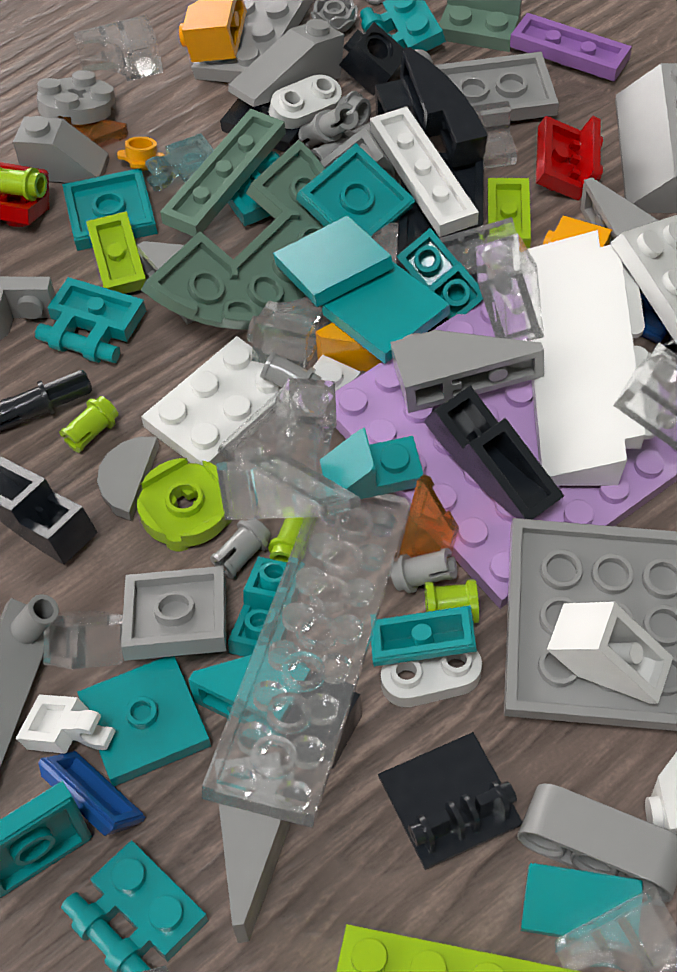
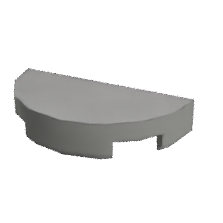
[97,437,159,521]

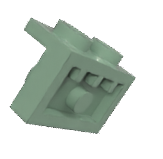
[439,0,522,52]

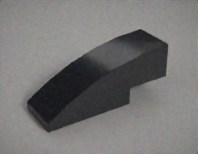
[400,47,488,168]
[424,385,564,520]
[0,456,98,565]

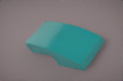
[396,228,488,320]
[228,556,305,657]

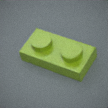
[487,178,531,250]
[86,211,146,294]

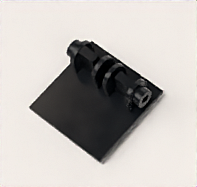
[378,732,523,870]

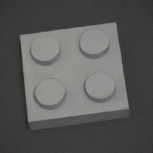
[121,566,226,661]

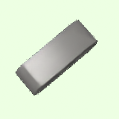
[517,783,677,903]

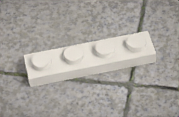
[370,106,479,237]

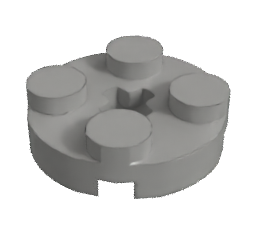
[37,70,116,125]

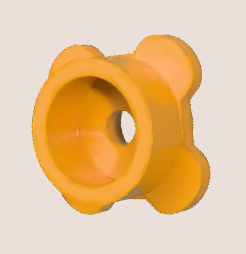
[117,137,165,171]

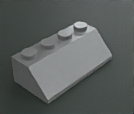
[615,63,677,213]

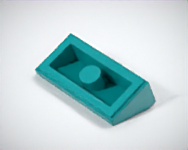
[370,605,477,667]
[521,863,643,950]

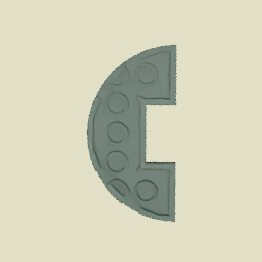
[141,140,325,329]

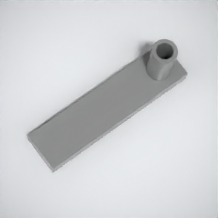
[0,594,59,766]

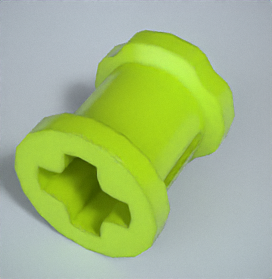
[424,579,479,623]

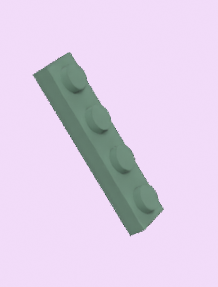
[160,109,286,237]

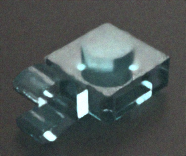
[145,133,214,191]

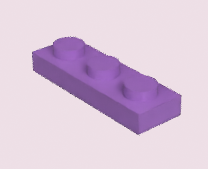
[510,13,632,81]

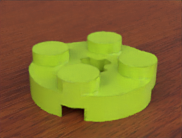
[137,458,233,552]

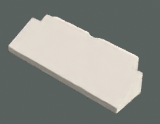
[520,230,659,486]

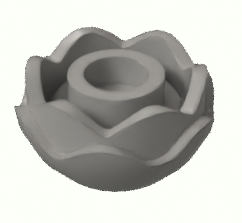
[311,0,358,33]

